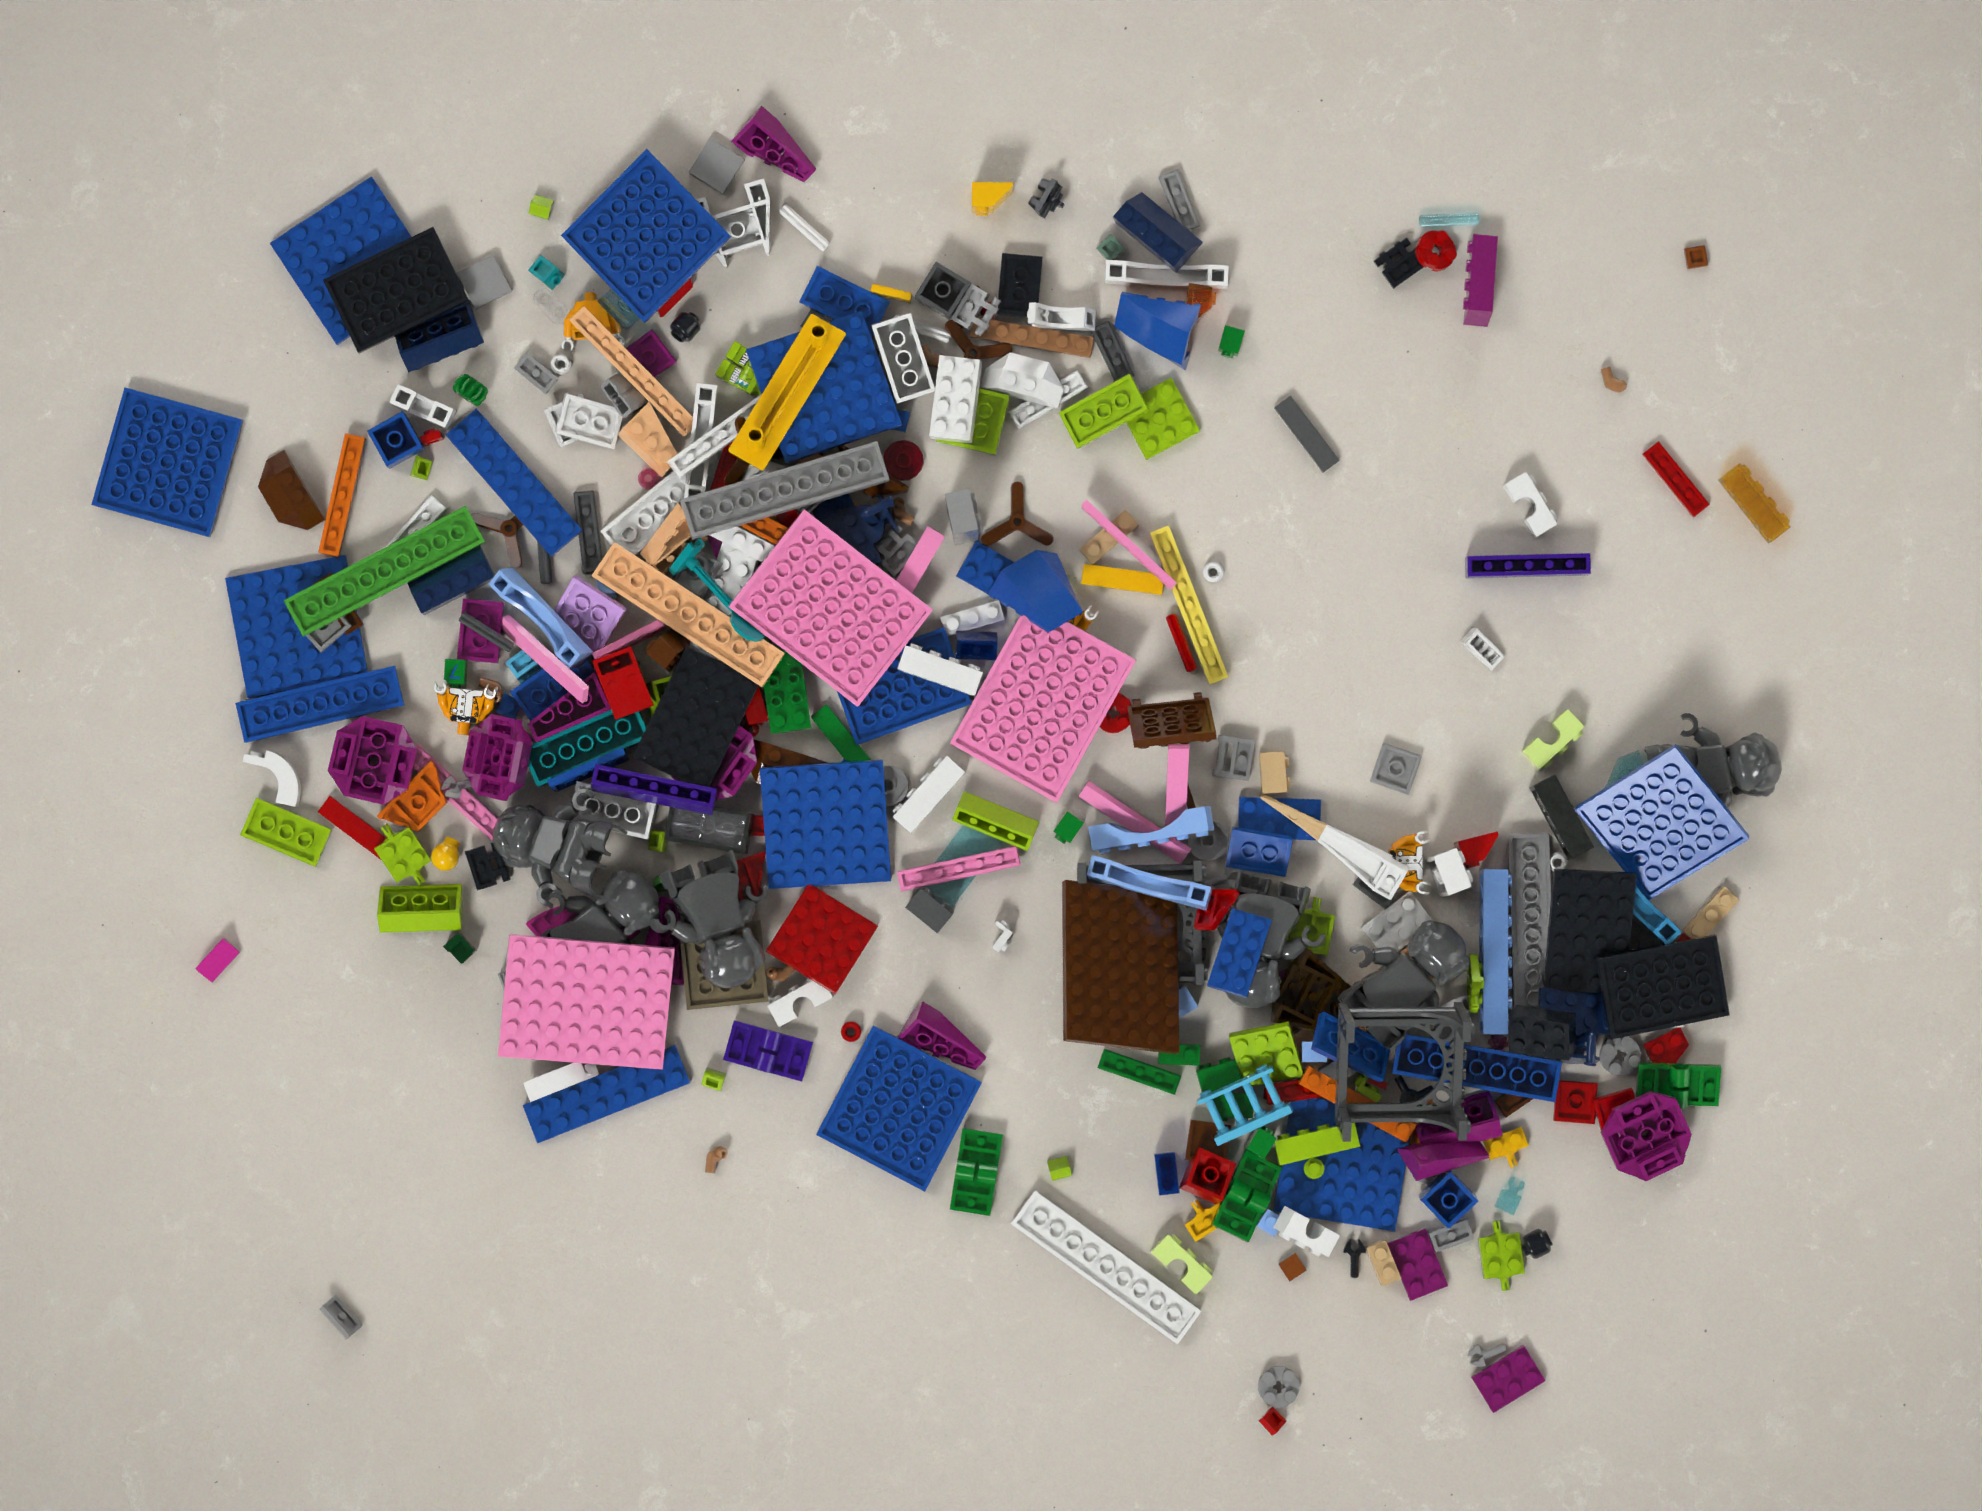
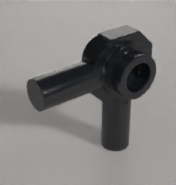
[1394,1076,1433,1105]

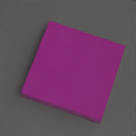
[626,329,677,378]

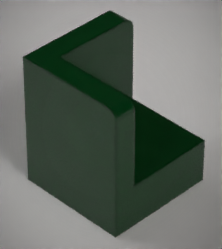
[443,933,477,964]

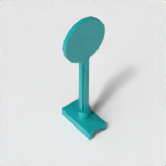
[668,538,765,642]

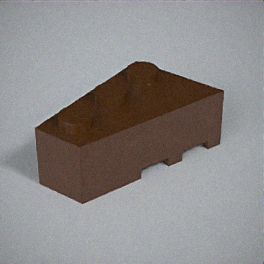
[646,629,691,673]

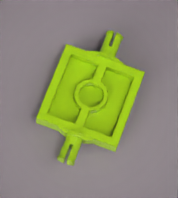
[374,823,431,886]
[1289,897,1335,956]
[1466,954,1484,1013]
[1478,1220,1525,1291]

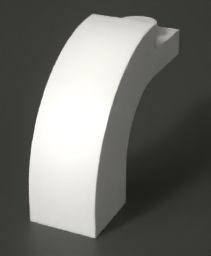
[1027,302,1096,331]
[243,750,301,807]
[523,1063,599,1102]

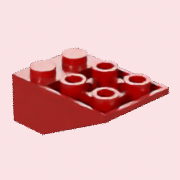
[592,646,654,720]

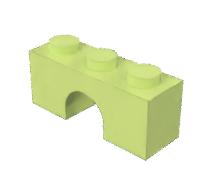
[1521,709,1585,770]
[1151,1233,1213,1294]

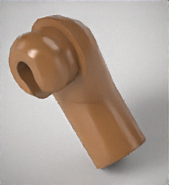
[921,344,945,368]
[1601,367,1627,393]
[891,497,915,526]
[479,677,504,703]
[766,965,795,981]
[705,1146,728,1173]

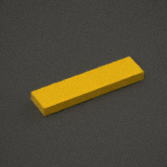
[1081,564,1163,595]

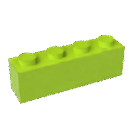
[952,791,1039,851]
[1274,1122,1360,1165]

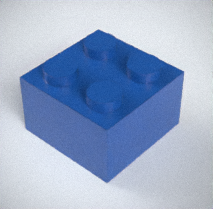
[367,411,425,469]
[1419,1170,1479,1229]

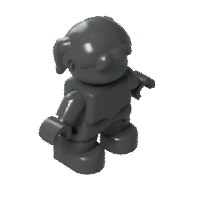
[1644,713,1782,808]
[493,789,627,909]
[650,850,768,988]
[541,870,660,944]
[1217,871,1326,1009]
[1337,920,1470,1051]

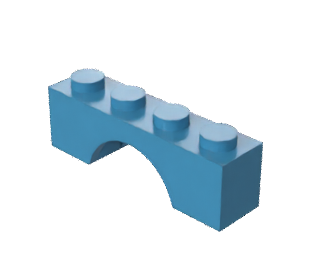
[1633,885,1682,944]

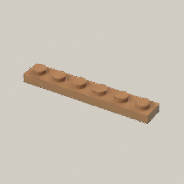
[970,317,1094,358]

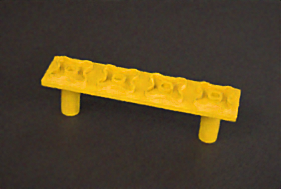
[728,314,846,471]

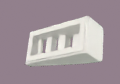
[1460,627,1505,671]

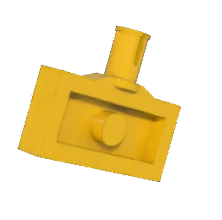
[1483,1127,1529,1168]
[1184,1199,1220,1242]

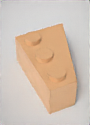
[618,402,677,478]
[640,503,707,574]

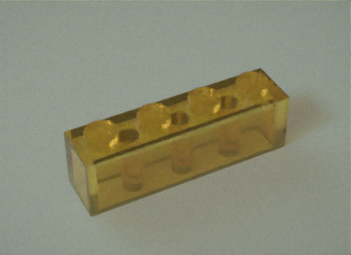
[1718,463,1791,544]

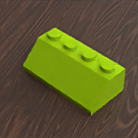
[377,884,463,933]

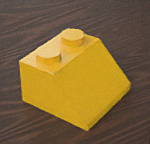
[972,182,1013,216]

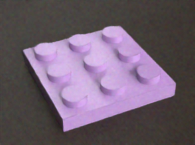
[554,575,627,656]

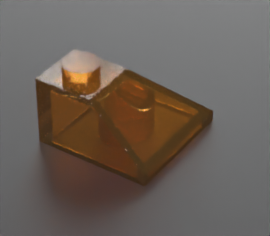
[1187,283,1216,324]

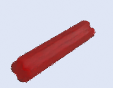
[1166,614,1197,672]

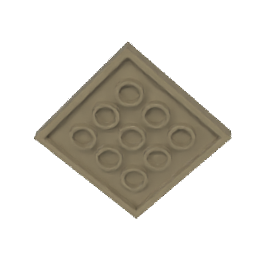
[680,920,769,1010]

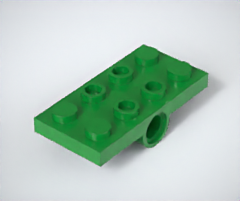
[764,650,812,735]
[1636,1062,1721,1109]
[950,1128,1003,1216]
[1211,1150,1282,1243]

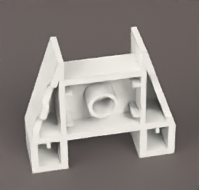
[696,178,770,269]

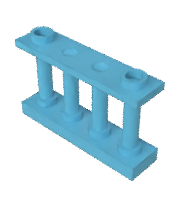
[1197,1064,1293,1146]

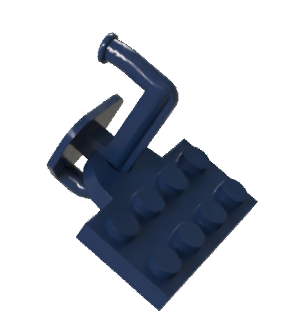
[812,493,900,566]
[1538,987,1609,1066]

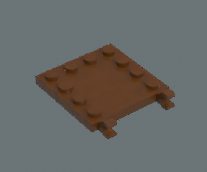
[1127,692,1217,749]

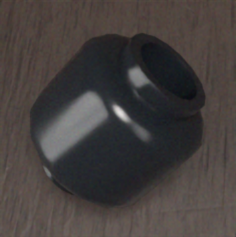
[670,312,700,343]
[1521,1229,1553,1259]

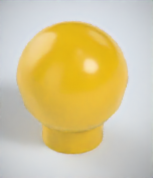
[431,837,460,871]

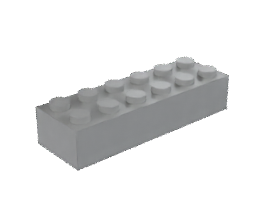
[945,489,982,546]

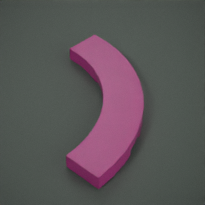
[526,906,641,941]

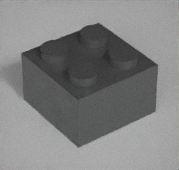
[915,262,971,320]
[905,888,953,934]

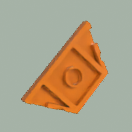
[377,760,448,832]

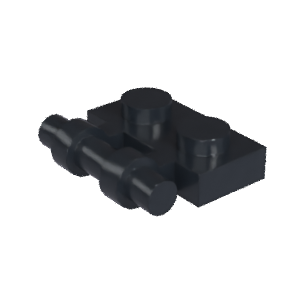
[1373,238,1424,289]
[465,842,511,891]

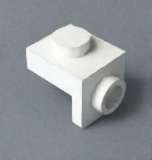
[992,920,1013,953]

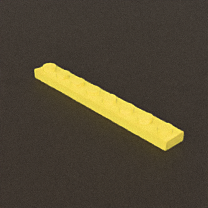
[1150,525,1228,685]

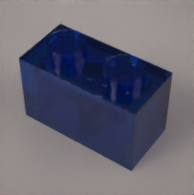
[955,631,998,660]
[1154,1151,1180,1196]

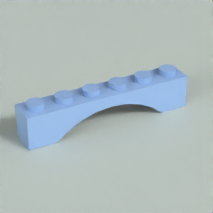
[489,567,593,669]
[1088,806,1214,854]
[1086,855,1212,911]

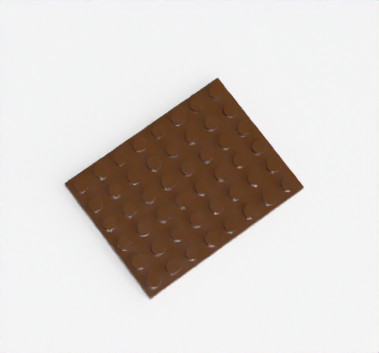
[1062,880,1180,1054]

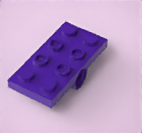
[723,1020,813,1082]

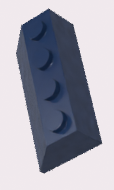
[1113,192,1203,273]
[395,302,484,373]
[408,545,495,615]

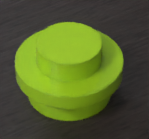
[1304,1158,1324,1179]

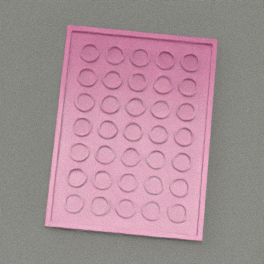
[728,509,933,707]
[950,615,1136,803]
[498,934,675,1069]

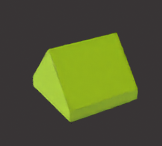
[529,194,554,220]
[410,455,433,480]
[648,830,668,853]
[701,1067,726,1091]
[1047,1156,1072,1181]

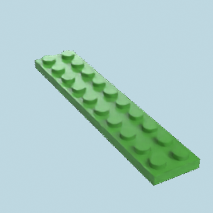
[283,506,485,637]

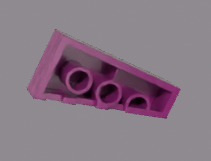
[1463,234,1498,327]
[528,672,611,742]

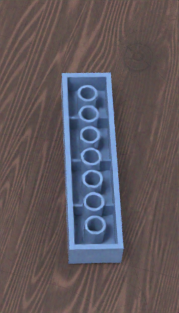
[1479,869,1512,1034]

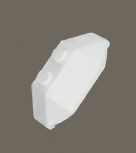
[980,352,1064,409]

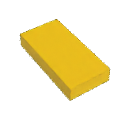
[871,283,912,303]

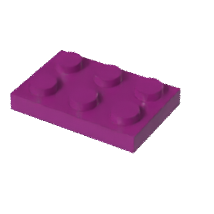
[457,598,504,664]
[1387,1228,1448,1301]
[1471,1345,1546,1413]

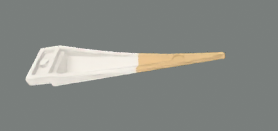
[1260,794,1409,900]

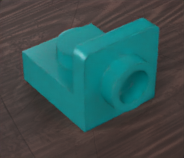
[528,255,565,290]

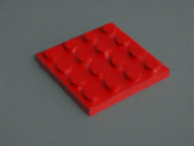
[766,885,878,995]

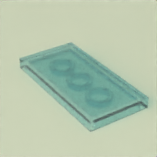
[926,825,1002,907]

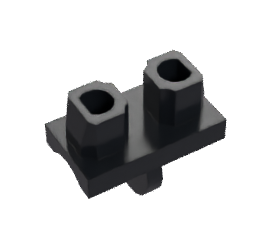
[1028,178,1065,219]

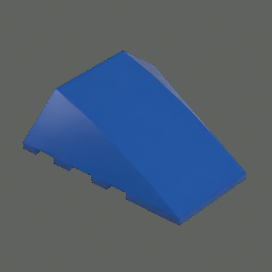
[1114,292,1201,370]
[988,550,1083,633]

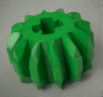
[453,374,488,406]

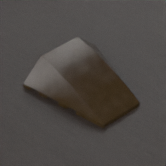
[1271,948,1351,1031]

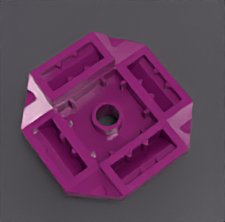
[462,714,533,801]

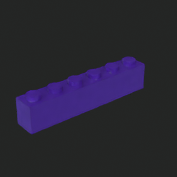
[1465,553,1591,579]
[591,764,717,815]

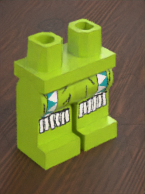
[715,341,761,396]

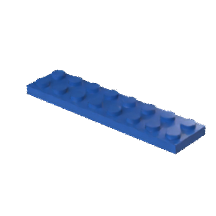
[445,408,582,557]
[235,666,405,743]
[523,1045,690,1144]

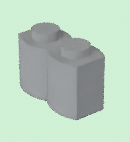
[601,372,648,418]

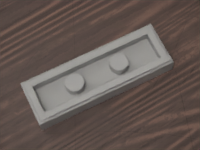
[1159,169,1200,231]

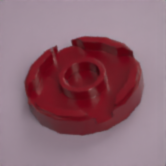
[883,440,924,481]

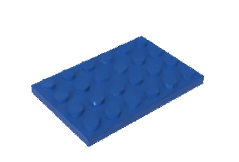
[837,627,972,745]

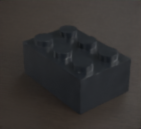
[1509,1005,1576,1061]

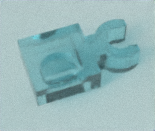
[1494,1176,1525,1215]

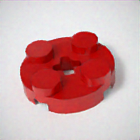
[1415,230,1457,272]
[1100,693,1132,733]

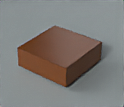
[1684,245,1708,269]
[1278,1253,1307,1282]

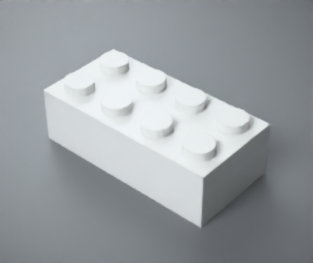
[871,312,935,403]
[929,355,982,444]
[570,781,658,840]
[1426,848,1473,897]

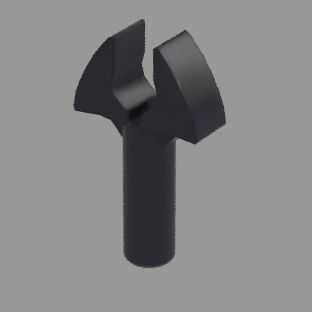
[1343,1239,1366,1278]

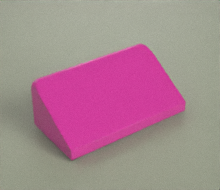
[195,939,240,982]

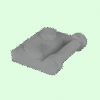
[1212,735,1255,781]

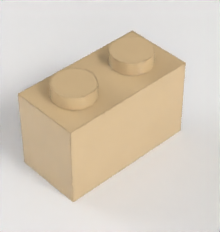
[1259,751,1291,794]
[1365,1239,1401,1286]

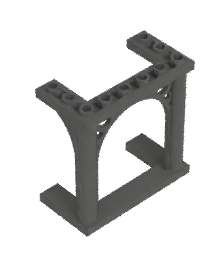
[1077,861,1208,985]
[1335,1002,1475,1142]

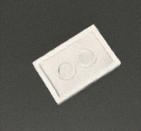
[555,394,623,449]
[1361,891,1434,951]

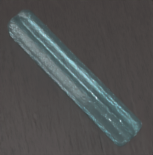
[1419,213,1479,227]

